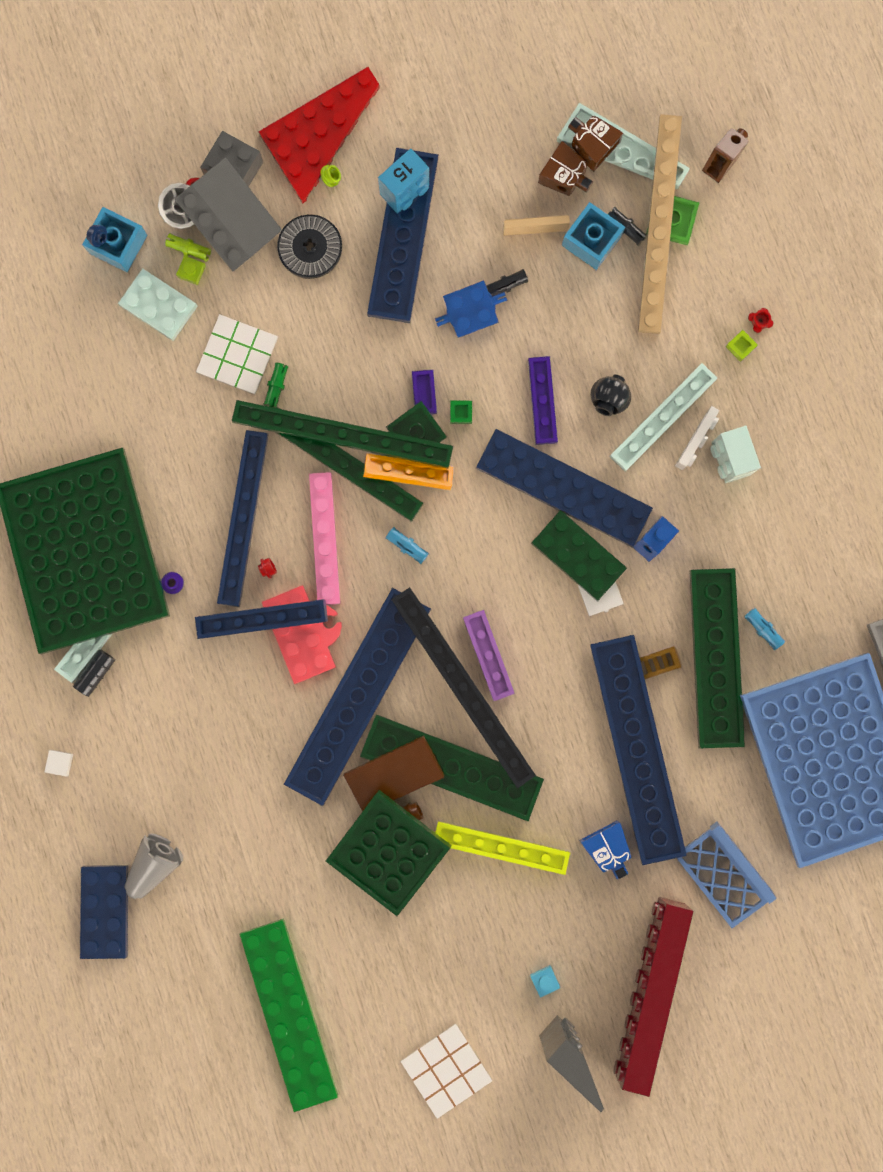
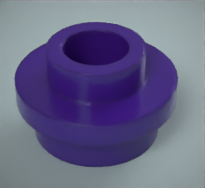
[161,572,184,594]

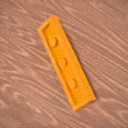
[363,453,453,490]

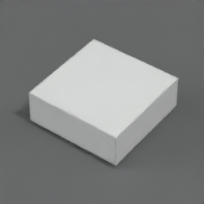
[44,750,73,777]

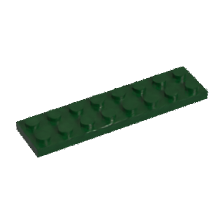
[689,568,745,749]
[360,714,544,821]

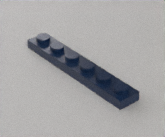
[195,599,328,639]

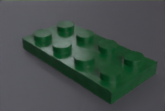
[531,510,627,602]

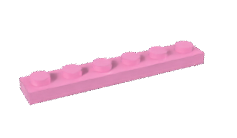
[309,472,341,605]

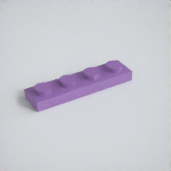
[463,610,515,701]

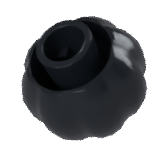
[590,374,631,416]

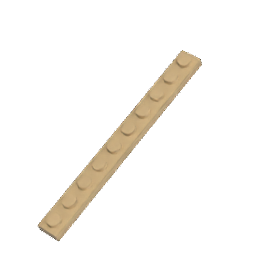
[638,114,682,334]

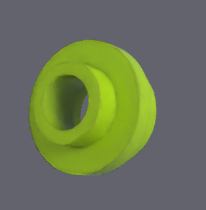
[321,165,341,187]

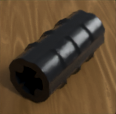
[73,649,116,697]

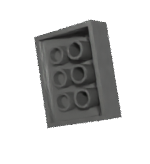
[174,158,282,271]
[539,1015,604,1112]

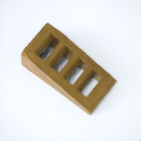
[640,646,682,679]

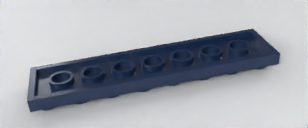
[367,148,439,323]
[476,429,653,548]

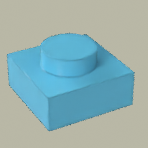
[530,965,560,998]

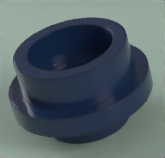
[86,225,107,247]

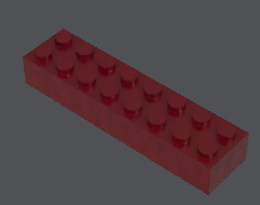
[614,897,694,1097]

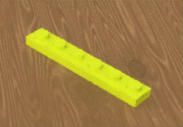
[435,821,570,875]

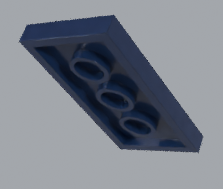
[80,865,128,959]

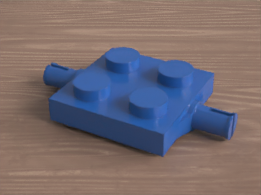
[435,280,508,338]

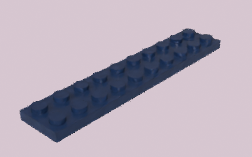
[283,587,431,806]
[590,635,687,866]

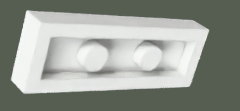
[675,406,720,470]

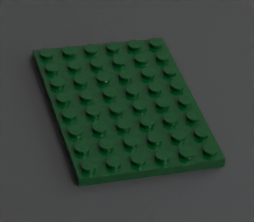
[0,447,170,655]

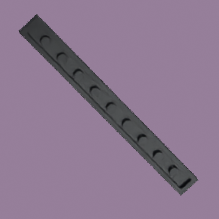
[391,587,536,788]

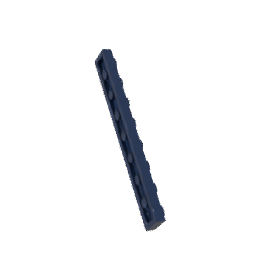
[217,430,269,607]

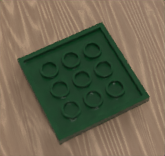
[325,790,452,916]

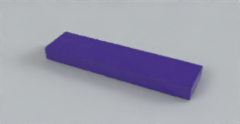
[528,356,558,445]

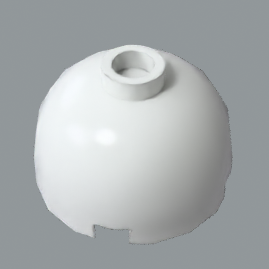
[158,183,194,229]

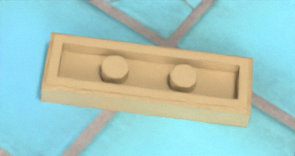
[503,215,570,236]

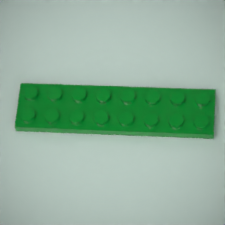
[239,918,338,1112]

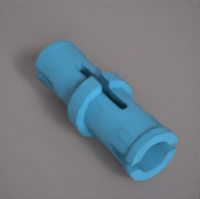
[386,527,429,564]
[744,608,785,650]

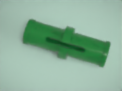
[263,362,289,408]

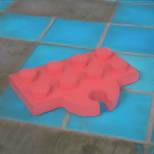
[262,585,342,684]

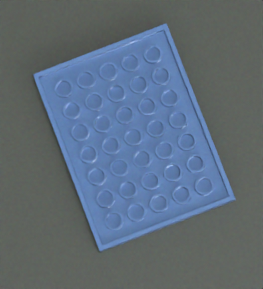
[740,653,883,868]

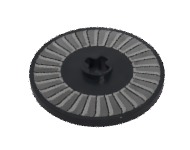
[277,214,342,279]

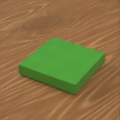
[646,196,699,245]

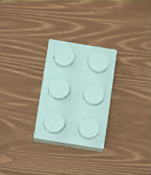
[118,268,198,341]

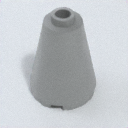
[124,834,183,899]

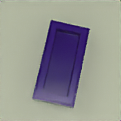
[412,370,437,414]

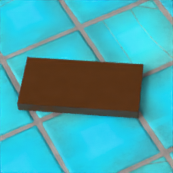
[343,736,444,812]

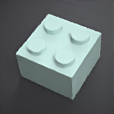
[710,426,761,484]

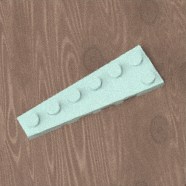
[557,103,690,189]

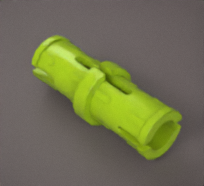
[165,233,211,262]

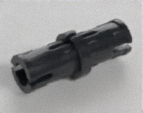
[608,207,647,246]
[486,269,528,297]

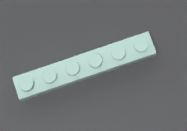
[610,363,717,472]

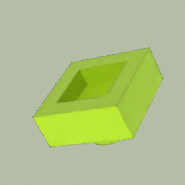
[176,255,206,285]
[725,330,758,362]

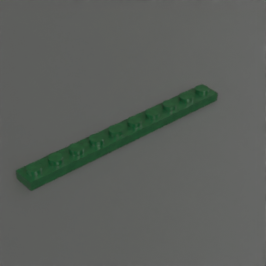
[232,400,453,469]

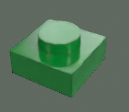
[450,400,472,424]

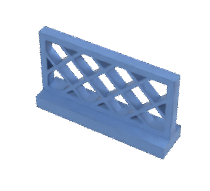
[677,821,777,928]

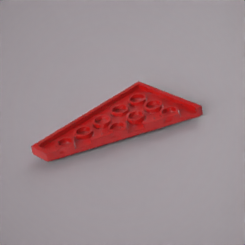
[258,67,380,204]

